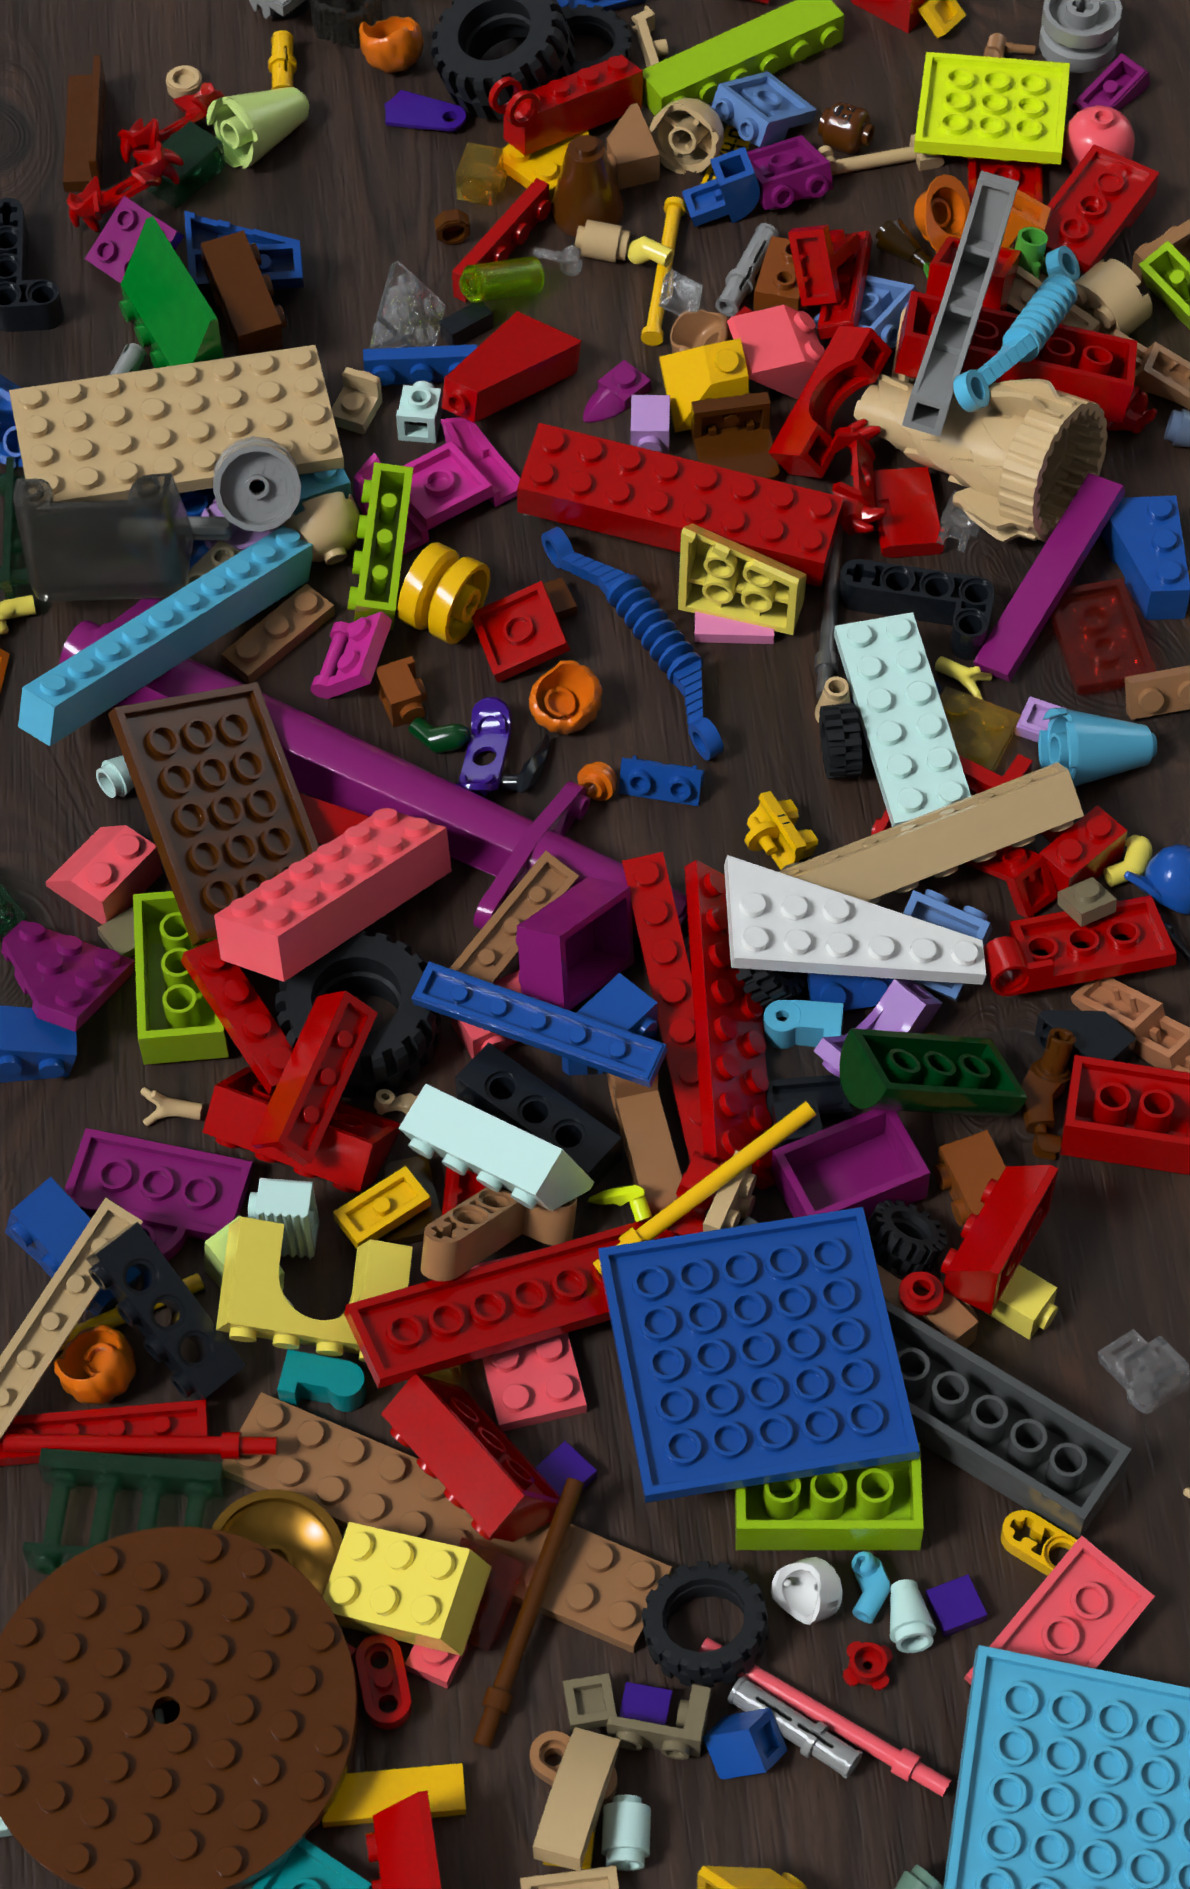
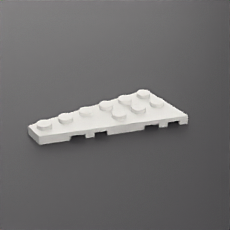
[724,855,986,985]

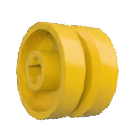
[397,542,490,645]

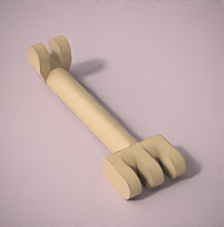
[818,134,944,175]

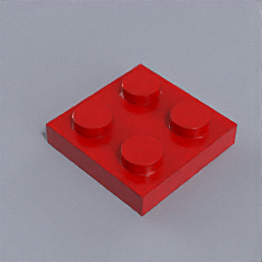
[471,580,571,683]

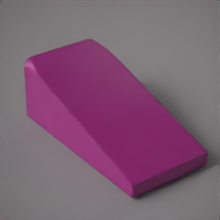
[1073,53,1150,111]

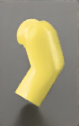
[626,236,674,267]
[0,595,37,635]
[1103,835,1153,888]

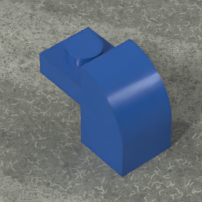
[682,147,760,227]

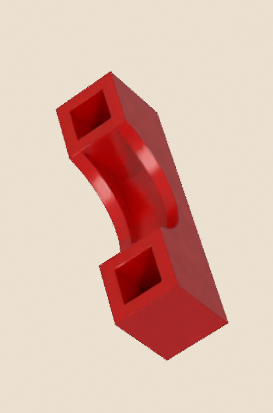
[768,326,892,478]

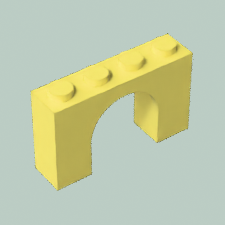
[216,1216,413,1362]

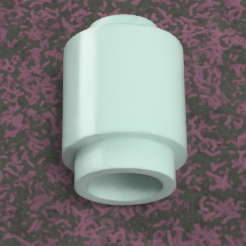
[601,1795,651,1871]

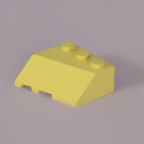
[678,523,807,635]

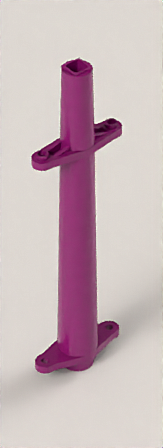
[59,592,689,939]

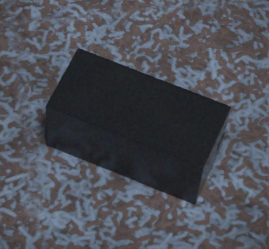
[440,299,494,346]

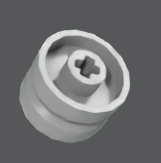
[1039,0,1122,73]
[213,436,301,532]

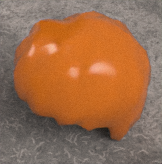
[359,16,424,74]
[529,660,603,735]
[53,1325,137,1404]

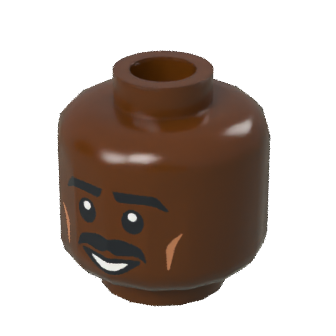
[818,102,875,155]

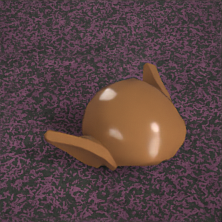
[670,309,732,353]

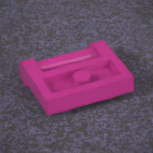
[310,611,393,699]

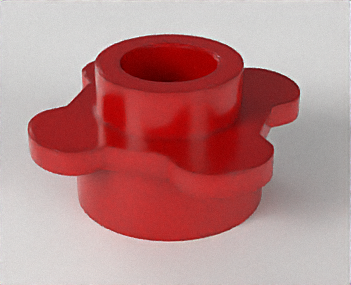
[843,1641,893,1691]

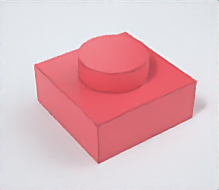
[404,1643,468,1689]

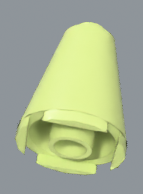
[206,87,309,169]

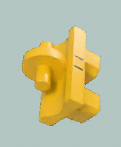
[744,791,818,870]

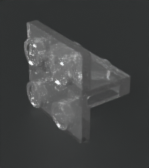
[369,261,445,349]

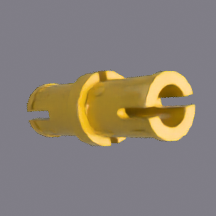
[268,30,297,90]

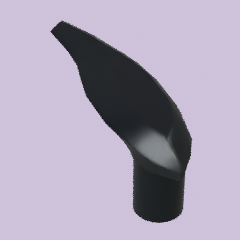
[498,734,549,793]

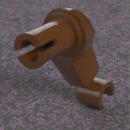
[1021,1028,1076,1160]

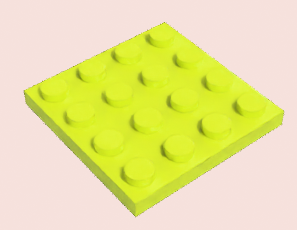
[914,52,1070,165]

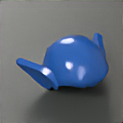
[1124,844,1190,914]

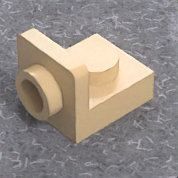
[331,367,382,435]

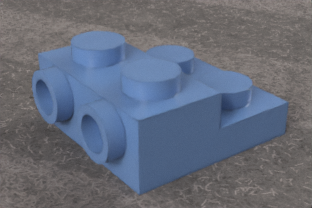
[711,71,817,147]
[813,275,918,348]
[903,889,993,1002]

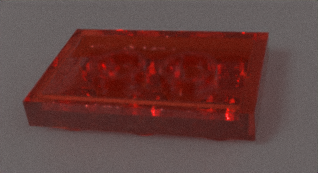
[1050,578,1156,695]

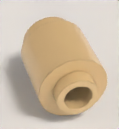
[575,219,631,263]

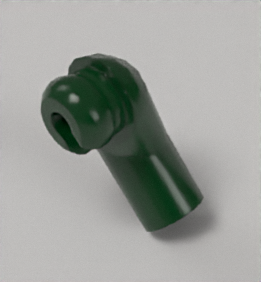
[408,717,470,754]

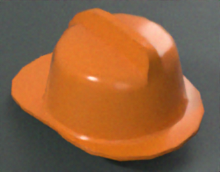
[914,174,970,252]

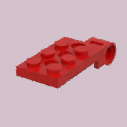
[983,895,1177,996]

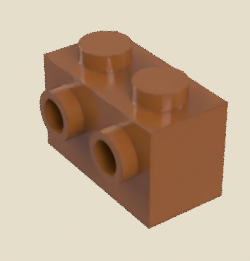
[754,236,809,311]

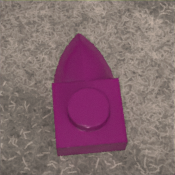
[583,360,651,423]

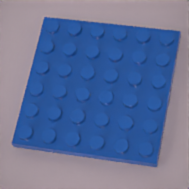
[598,1207,920,1503]

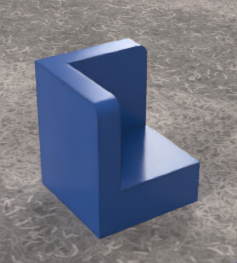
[702,1707,788,1780]

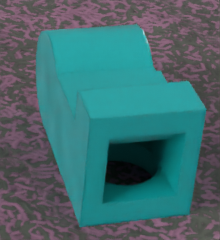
[277,1349,367,1412]

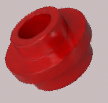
[898,1272,944,1316]

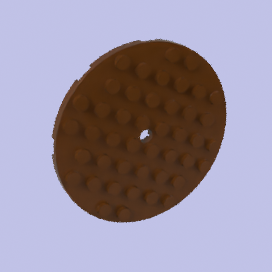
[0,1526,358,1889]

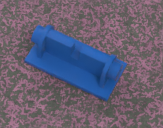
[618,755,705,807]

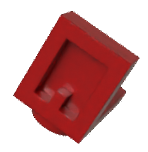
[966,845,1058,918]

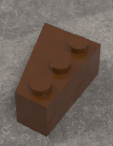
[200,230,287,356]

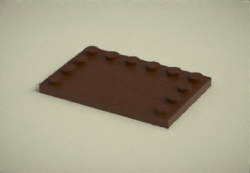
[108,682,319,946]

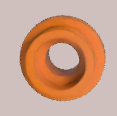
[577,761,617,801]

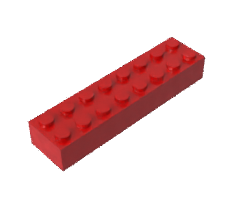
[517,423,844,587]

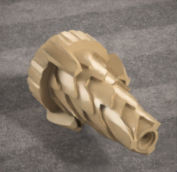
[854,373,1107,543]

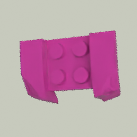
[354,417,520,555]

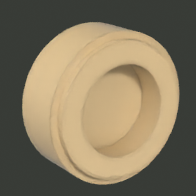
[166,65,203,99]

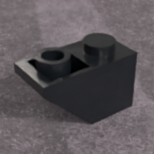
[1035,1010,1136,1073]

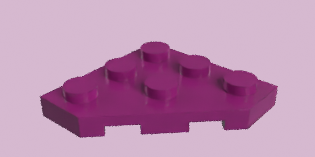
[1,920,135,1032]

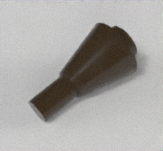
[876,218,932,271]

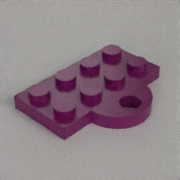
[64,1128,254,1261]

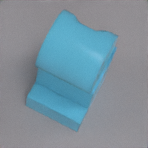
[764,1000,844,1049]

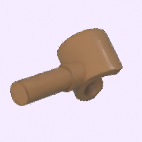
[984,33,1036,58]

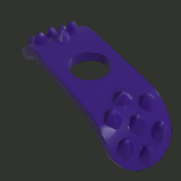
[456,697,512,797]

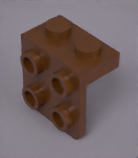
[691,392,779,481]

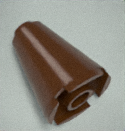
[551,135,624,237]

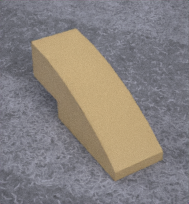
[533,1727,621,1872]

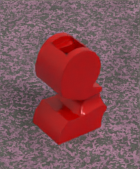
[667,1151,725,1235]

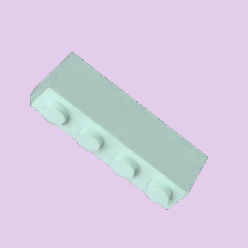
[399,1084,594,1211]

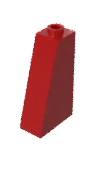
[441,311,582,423]

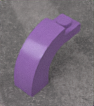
[813,979,943,1078]

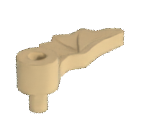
[374,1089,418,1115]

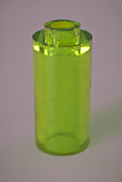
[459,256,545,303]

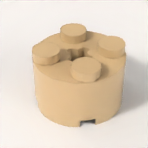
[1074,258,1153,336]

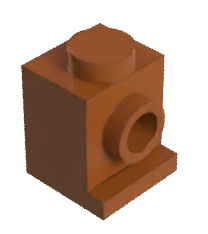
[375,656,427,728]

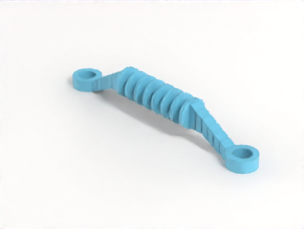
[953,246,1080,412]

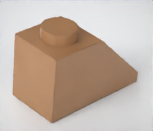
[607,103,660,190]

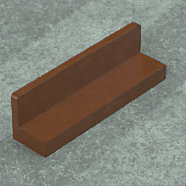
[63,55,106,192]

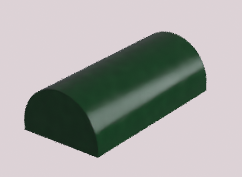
[839,1028,1028,1117]

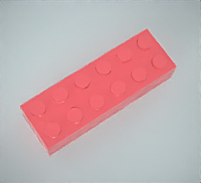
[214,808,452,982]

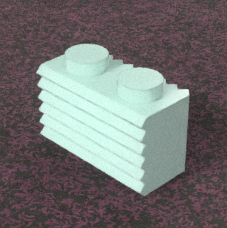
[248,1178,319,1259]

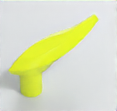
[588,1184,653,1223]

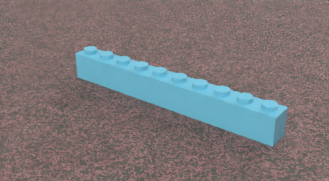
[18,525,313,746]

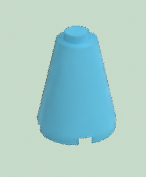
[1038,708,1157,787]

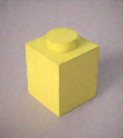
[984,1265,1058,1340]

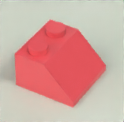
[727,305,825,400]
[45,825,163,924]

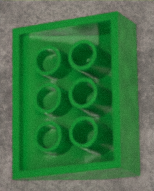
[119,216,223,368]

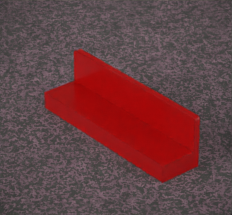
[251,990,378,1165]

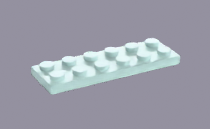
[834,612,971,827]

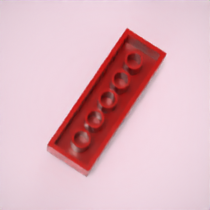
[894,290,1137,423]

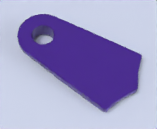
[384,90,467,132]

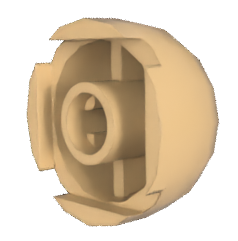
[649,98,724,174]
[280,492,359,565]

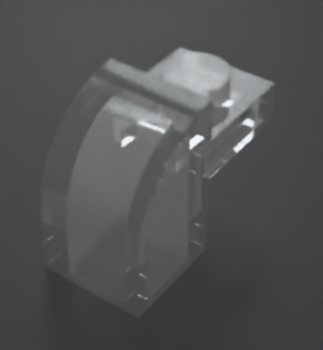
[1098,1329,1190,1414]

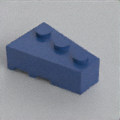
[184,210,304,294]
[1099,495,1190,620]
[0,1005,77,1083]
[5,1176,141,1316]

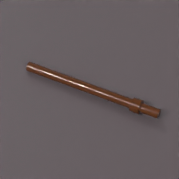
[472,1478,584,1749]

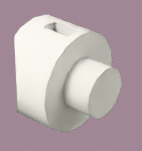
[771,1557,843,1625]

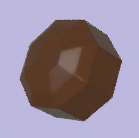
[434,209,471,245]

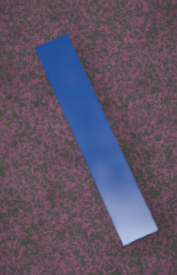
[411,961,668,1088]

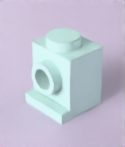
[396,381,443,444]

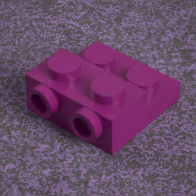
[747,135,833,210]

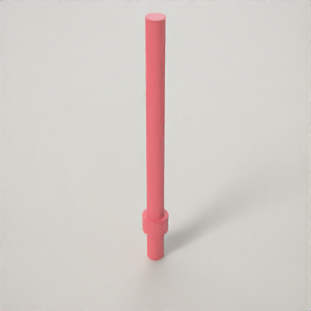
[699,1637,952,1797]

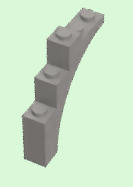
[902,170,1019,437]

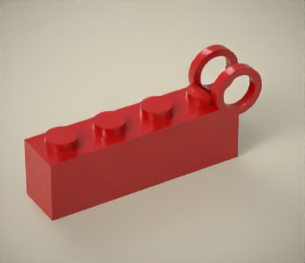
[488,54,643,156]

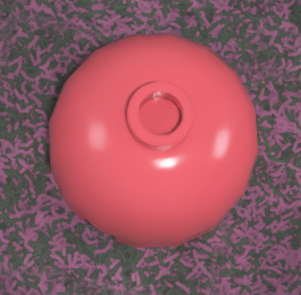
[1062,105,1135,171]

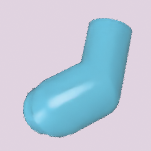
[851,1551,891,1624]

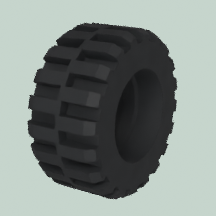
[431,0,576,120]
[275,931,441,1098]

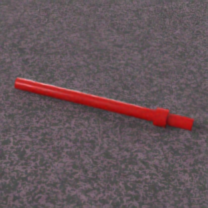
[3,1432,278,1460]

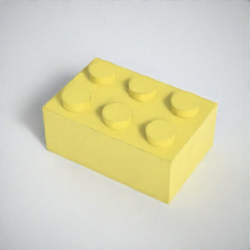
[323,1522,492,1656]

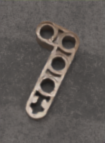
[607,1073,682,1217]
[420,1187,577,1281]

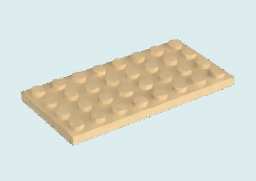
[9,345,344,516]

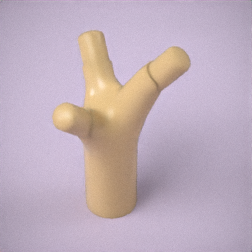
[141,1087,203,1127]

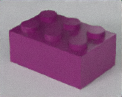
[516,877,635,1011]
[771,1109,930,1222]

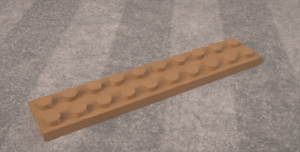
[219,1392,672,1654]

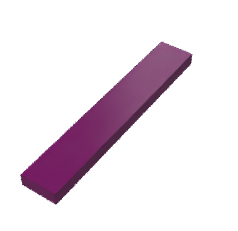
[973,473,1125,682]

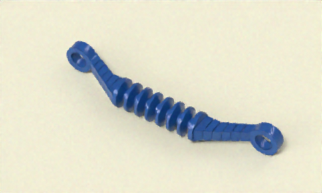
[541,527,724,761]

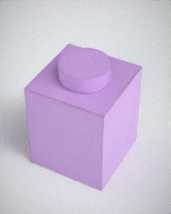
[630,395,670,454]

